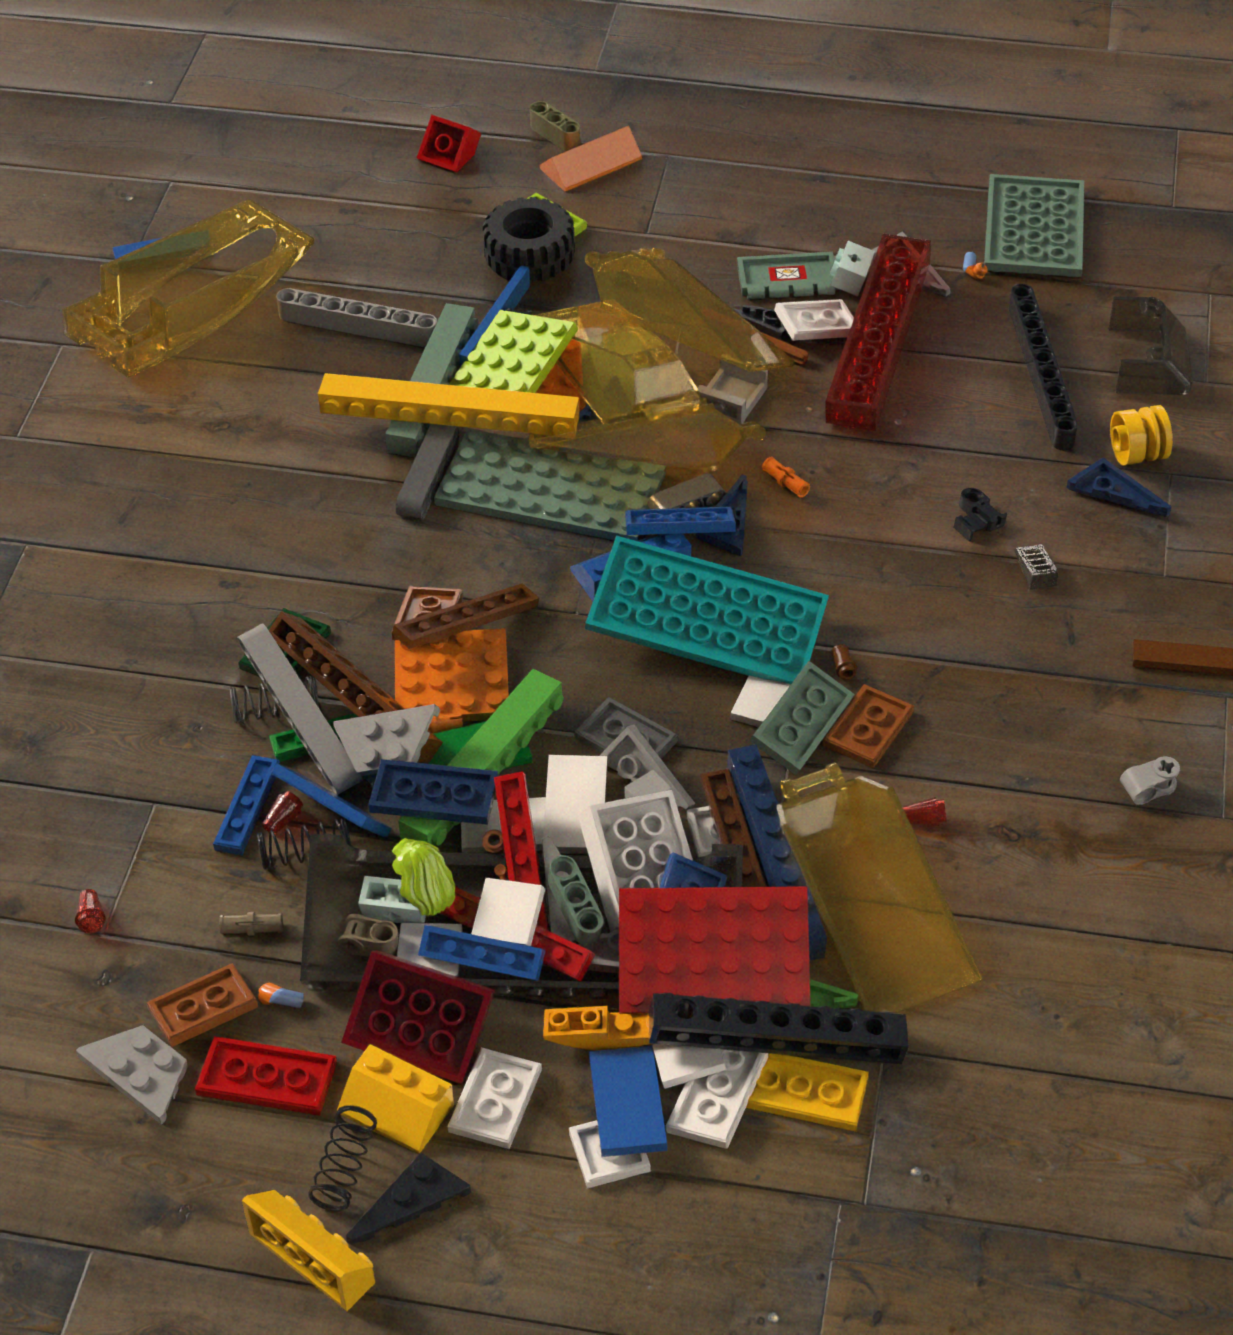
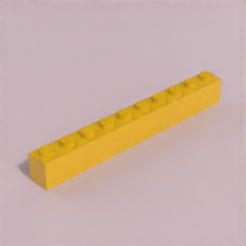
[318,373,579,437]

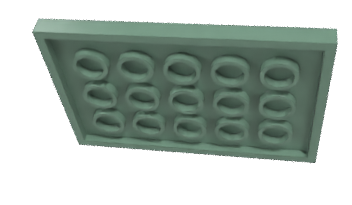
[984,174,1084,277]

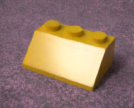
[337,1044,454,1154]

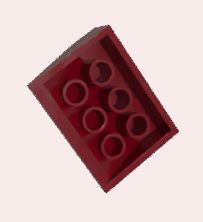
[341,950,496,1084]

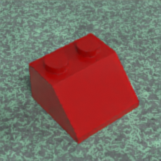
[417,114,482,172]

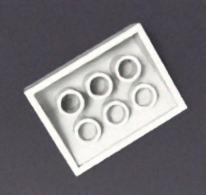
[578,790,693,932]

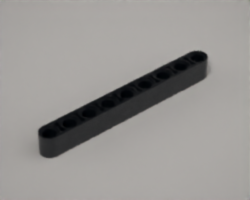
[1009,284,1078,451]

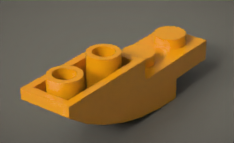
[543,1006,650,1051]

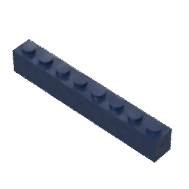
[727,744,827,961]

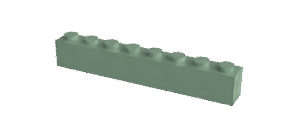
[385,303,478,458]

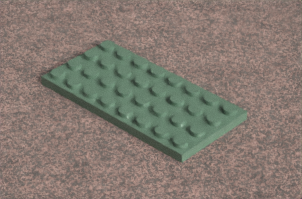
[434,429,666,541]

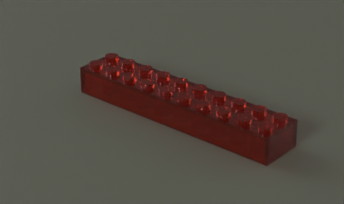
[825,233,931,431]

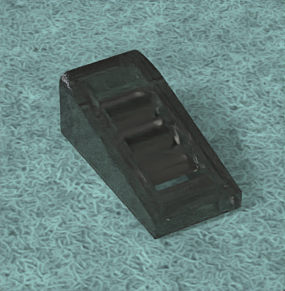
[1015,544,1058,590]

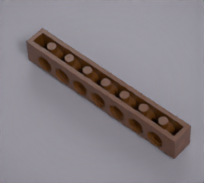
[269,611,443,764]

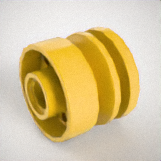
[1110,405,1173,465]

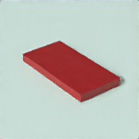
[195,1036,337,1116]

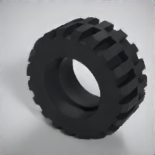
[483,197,575,283]

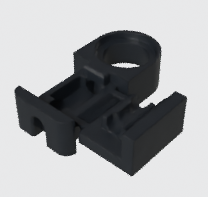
[953,488,1007,541]

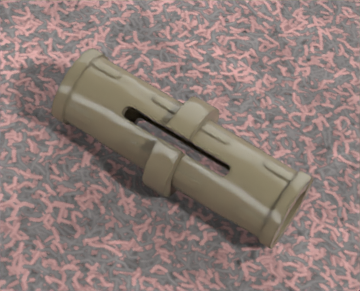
[219,911,283,936]

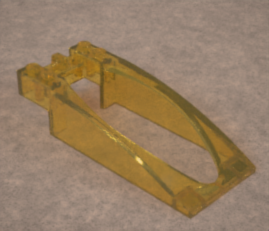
[62,199,314,378]

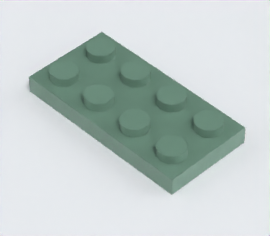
[749,661,855,775]

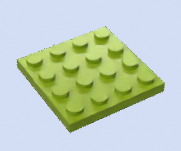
[449,310,578,393]

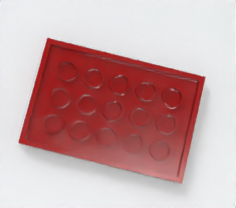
[619,887,810,1014]

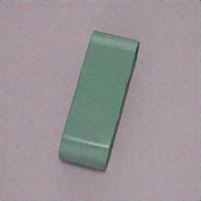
[548,855,603,946]

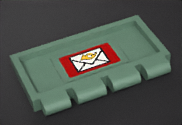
[737,252,839,299]

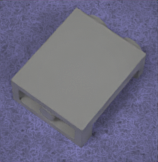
[695,355,768,425]

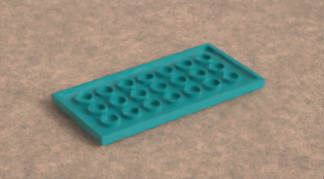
[585,536,829,684]

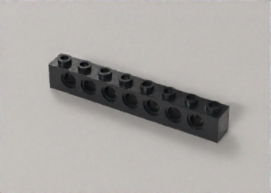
[649,993,909,1064]

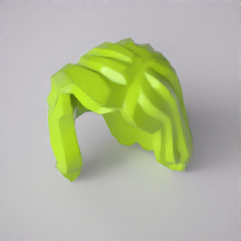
[392,838,455,916]

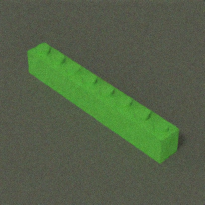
[398,669,564,846]

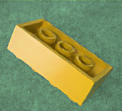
[242,1190,375,1311]

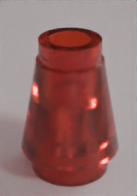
[262,791,304,835]
[903,797,947,826]
[75,889,106,934]

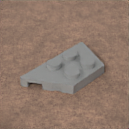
[334,704,440,776]
[76,1025,188,1125]

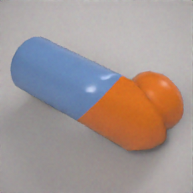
[963,252,987,280]
[258,983,304,1008]

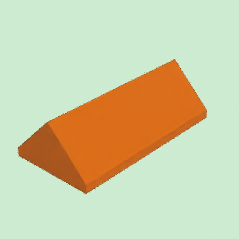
[540,125,642,192]

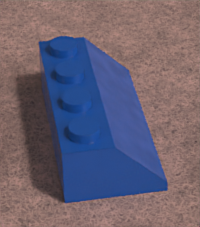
[570,533,691,602]

